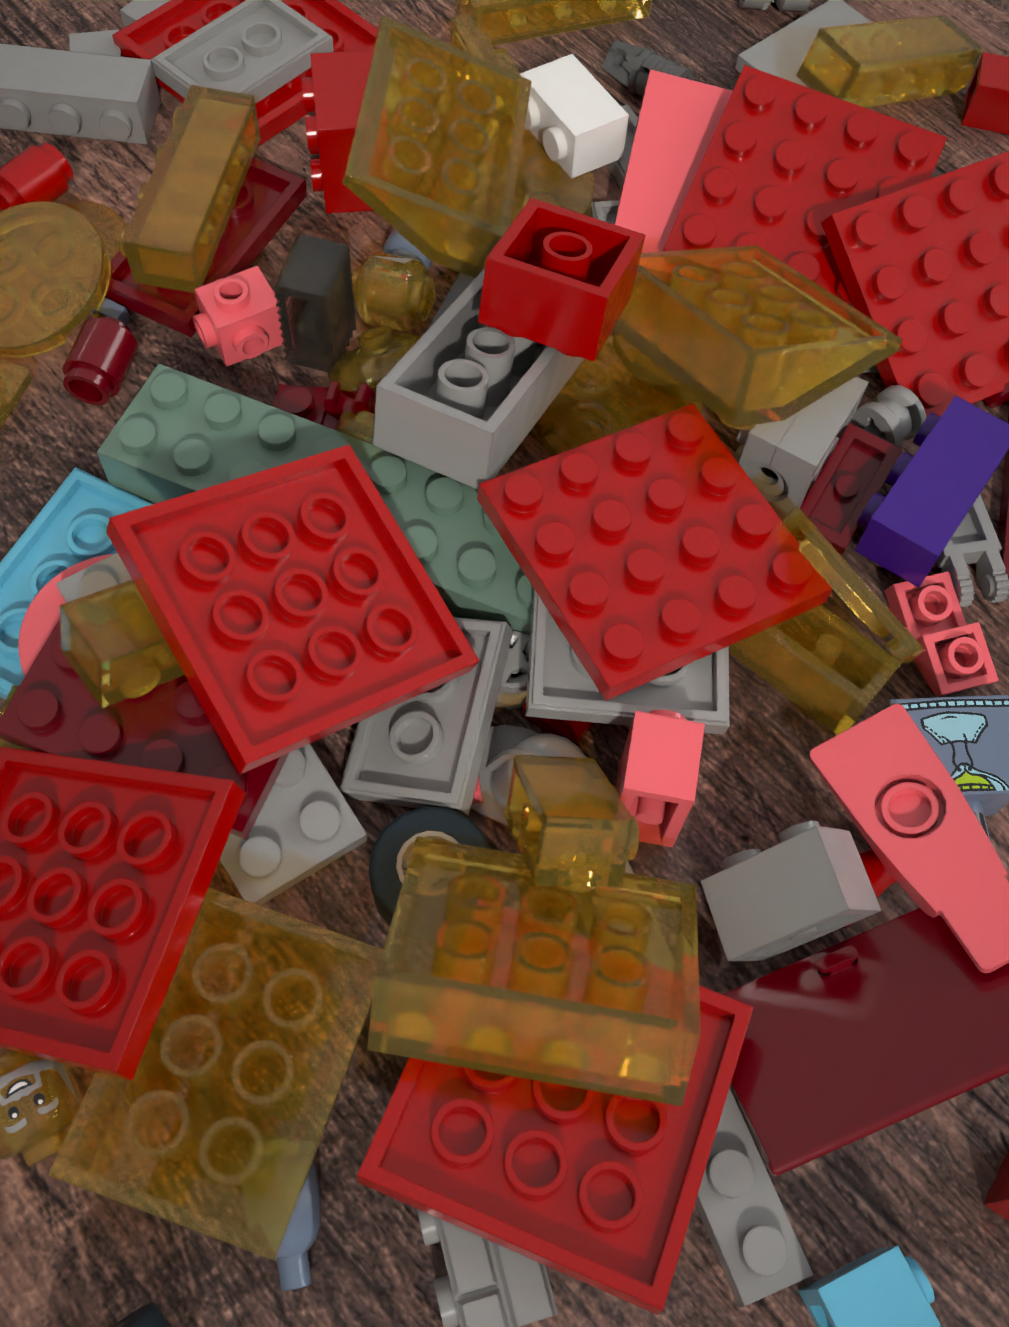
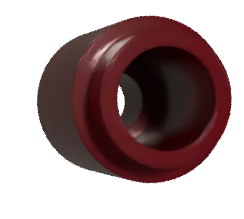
[63,316,138,405]

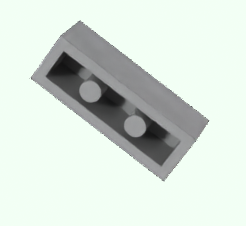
[0,44,161,145]

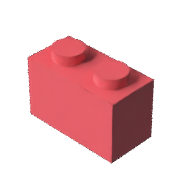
[608,710,705,847]

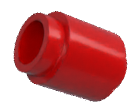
[0,142,73,221]

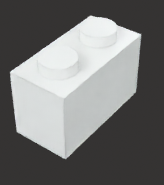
[515,54,629,179]

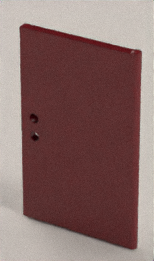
[723,908,1009,1176]

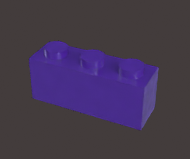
[855,396,1009,588]

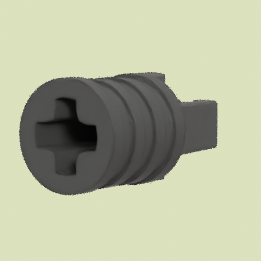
[601,40,694,99]

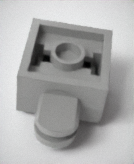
[733,348,869,530]

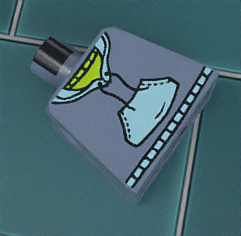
[882,695,1009,842]

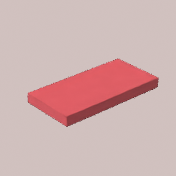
[614,69,733,291]

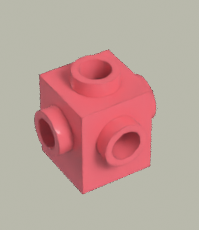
[192,265,288,367]

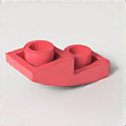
[884,571,999,697]

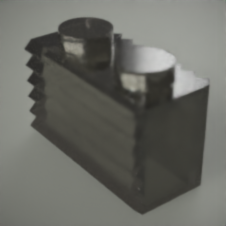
[273,234,357,374]

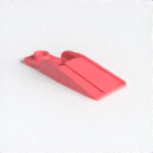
[810,704,1009,973]

